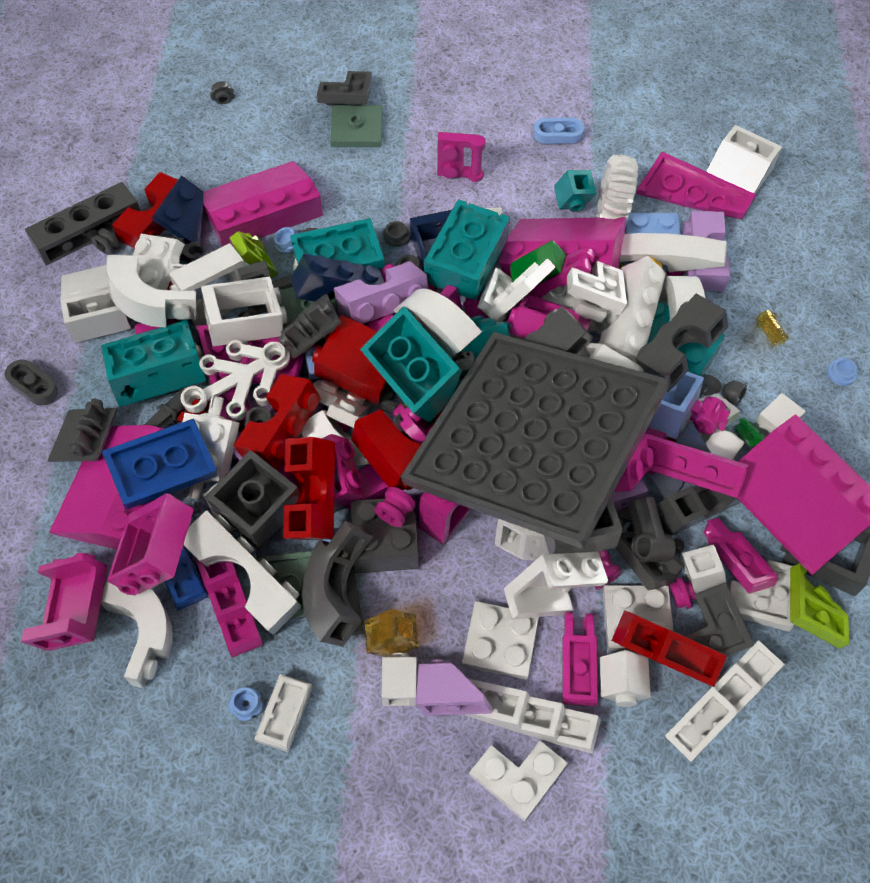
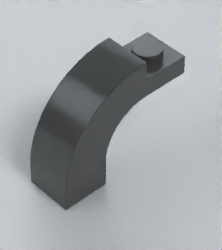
[302,521,373,647]

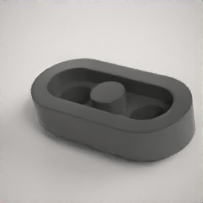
[5,360,58,405]

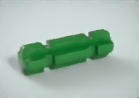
[734,418,765,448]

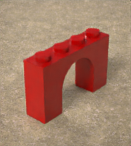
[351,392,455,490]

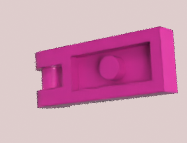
[523,247,595,298]

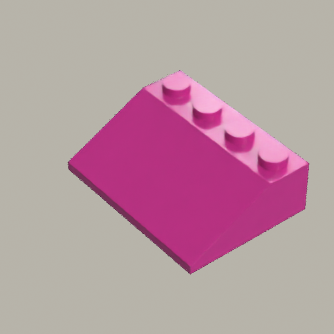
[203,161,323,247]
[500,217,627,278]
[737,414,870,575]
[49,425,164,550]

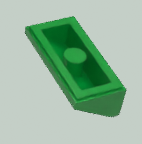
[510,241,566,285]

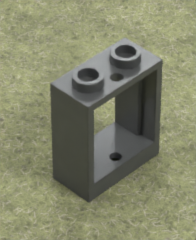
[780,527,870,597]

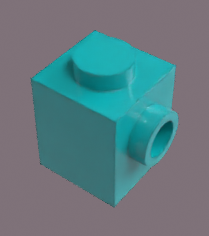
[554,170,597,212]

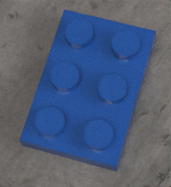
[102,418,218,510]

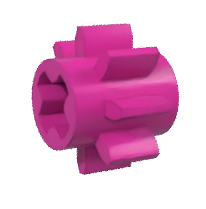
[690,397,730,435]

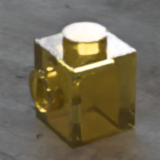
[364,609,419,657]

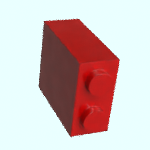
[312,315,389,405]

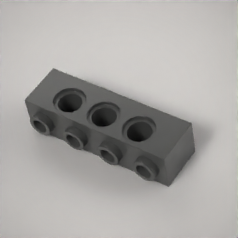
[24,182,140,266]

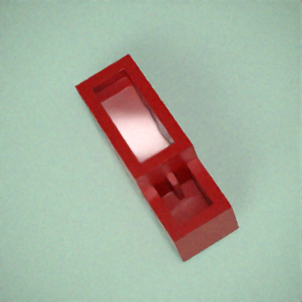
[611,610,727,687]

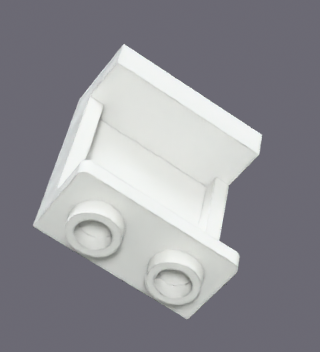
[504,552,608,619]

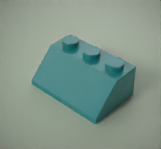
[360,306,462,422]

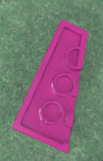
[636,152,756,220]

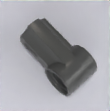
[628,497,676,562]

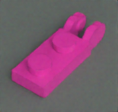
[562,612,598,706]

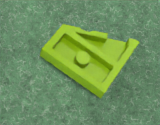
[230,231,279,278]

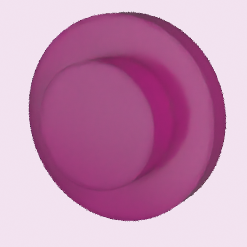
[669,577,696,609]

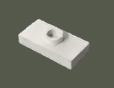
[254,674,313,752]

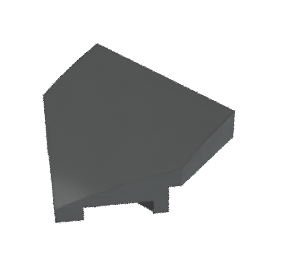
[615,531,684,591]

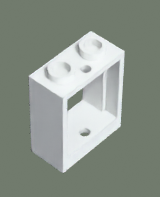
[169,243,245,328]
[201,277,287,347]

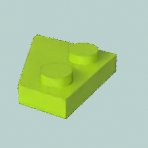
[790,563,849,649]

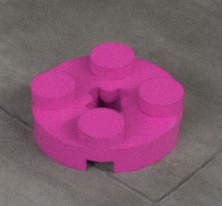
[393,402,434,444]

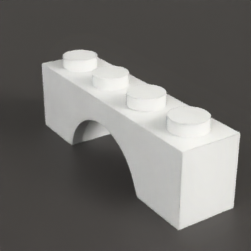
[599,256,666,364]
[184,510,302,635]

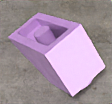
[416,659,492,716]

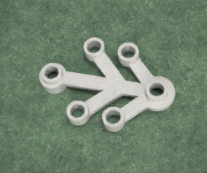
[181,340,290,421]

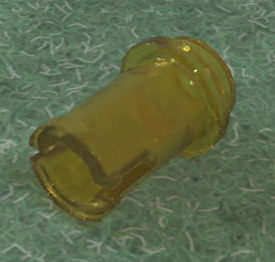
[755,310,789,347]

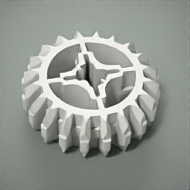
[596,154,638,220]

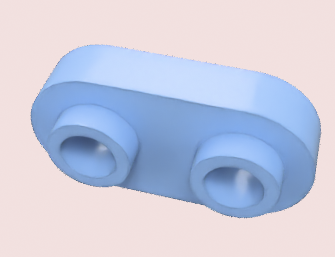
[533,118,584,144]

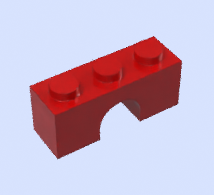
[112,172,178,249]
[233,374,321,470]
[283,437,335,540]

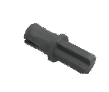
[144,388,186,429]

